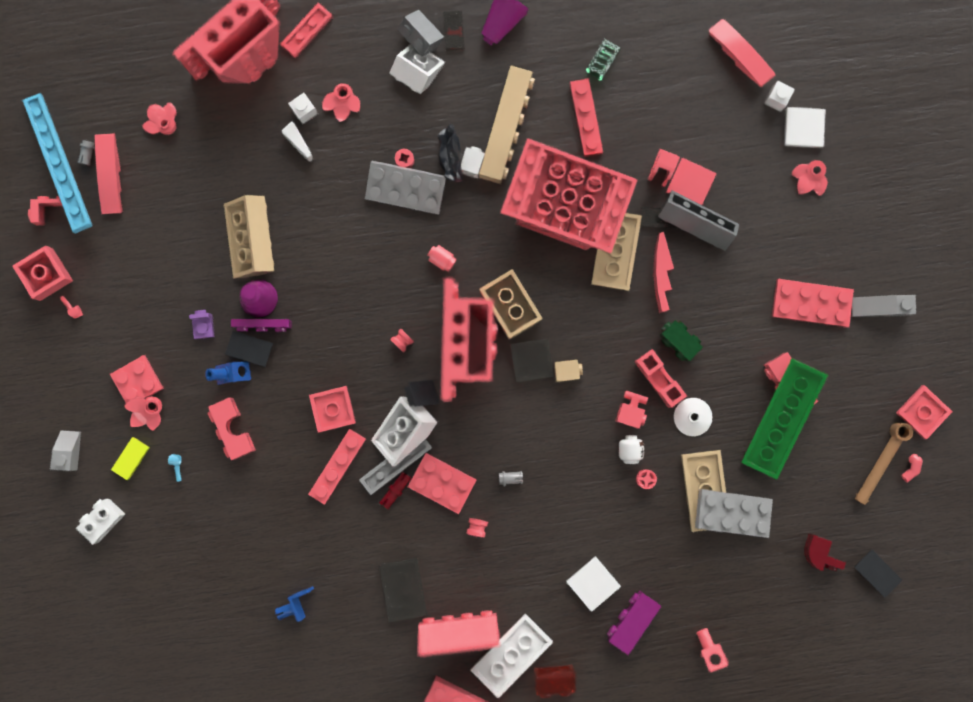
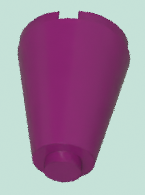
[481,0,529,45]
[239,279,278,318]

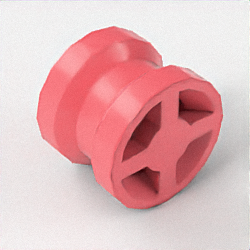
[395,149,414,169]
[390,329,414,353]
[636,469,657,489]
[466,518,488,537]

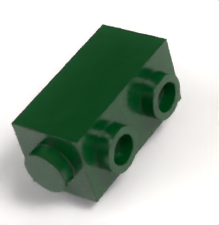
[659,320,703,362]

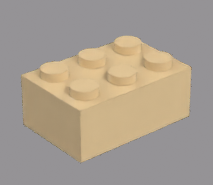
[479,269,543,340]

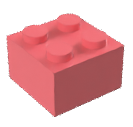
[13,246,73,301]

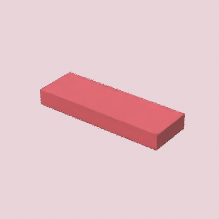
[281,3,333,58]

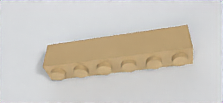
[479,66,535,184]

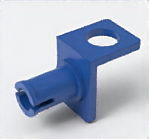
[205,361,251,385]
[275,586,314,622]

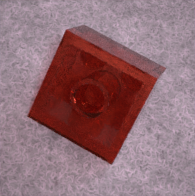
[534,665,576,698]

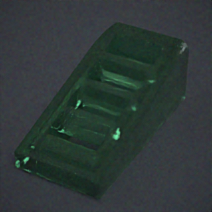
[586,39,621,81]

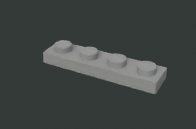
[359,439,432,495]

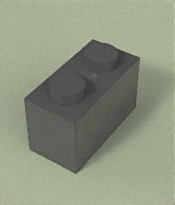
[397,10,444,57]

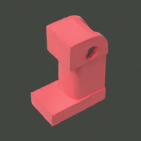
[648,149,680,187]

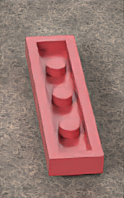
[570,79,603,157]
[308,429,366,505]

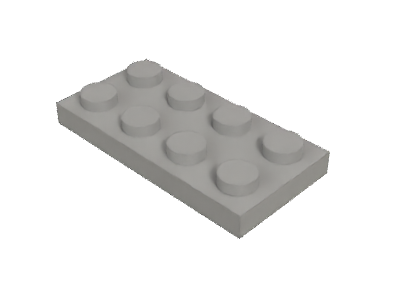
[365,161,446,214]
[695,489,773,538]

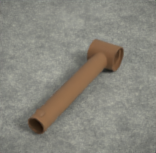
[855,423,913,505]

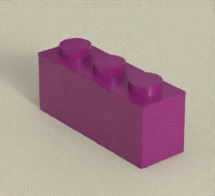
[607,591,661,655]

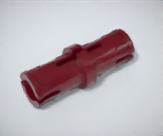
[379,471,412,510]

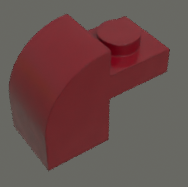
[804,534,846,571]

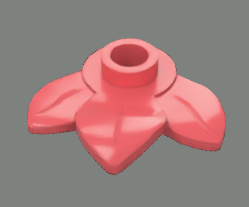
[322,84,360,122]
[142,103,176,135]
[792,160,828,196]
[125,396,162,431]

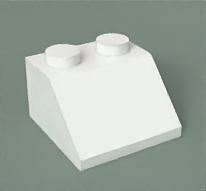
[389,44,445,94]

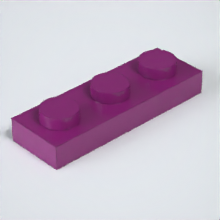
[231,319,292,332]

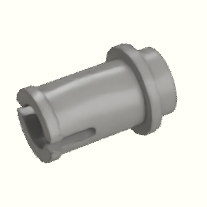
[78,140,95,166]
[499,471,523,486]

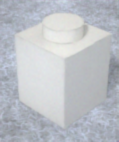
[764,81,795,112]
[288,93,318,124]
[461,147,485,178]

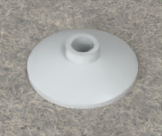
[674,398,712,436]

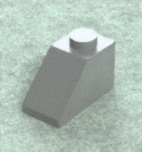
[50,430,81,471]

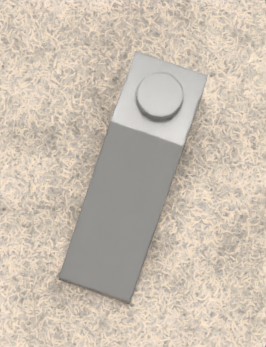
[851,295,916,317]

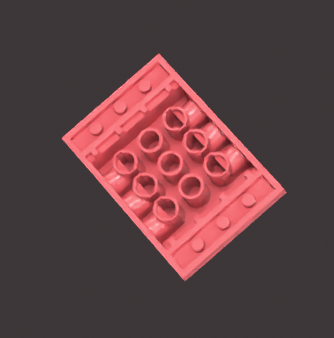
[173,0,280,84]
[501,139,638,253]
[442,278,496,402]

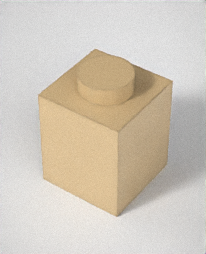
[554,360,583,382]

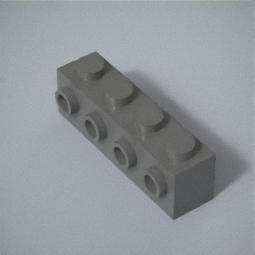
[658,190,739,251]

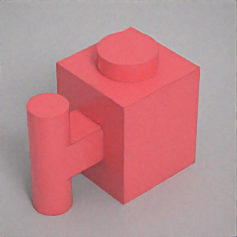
[615,391,648,429]

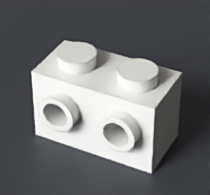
[76,499,125,544]

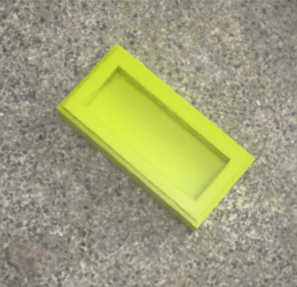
[111,437,150,480]

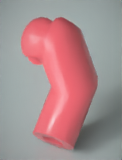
[901,454,923,483]

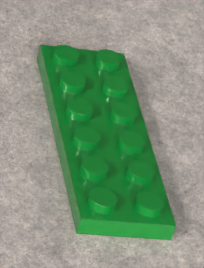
[741,358,828,479]

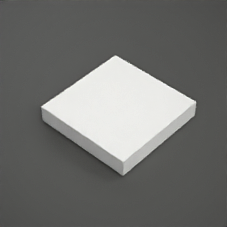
[784,107,825,148]
[566,556,621,612]

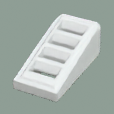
[282,121,313,162]

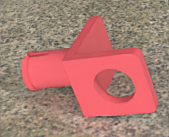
[696,628,728,672]

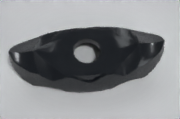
[438,124,464,182]

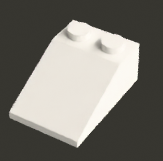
[371,397,437,466]

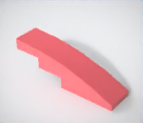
[709,19,775,87]
[95,133,122,214]
[654,232,674,313]

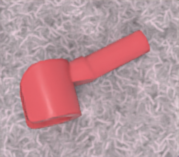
[60,296,83,318]

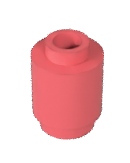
[427,245,457,272]

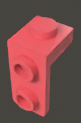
[28,196,62,226]

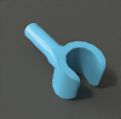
[168,454,182,482]

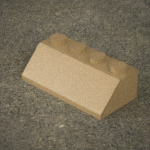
[224,195,274,278]

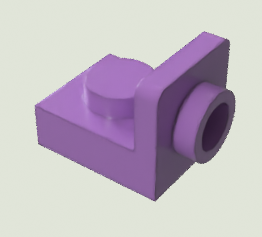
[189,310,215,339]

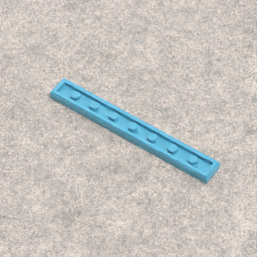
[23,93,93,233]

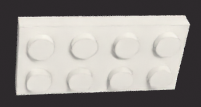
[471,614,553,698]

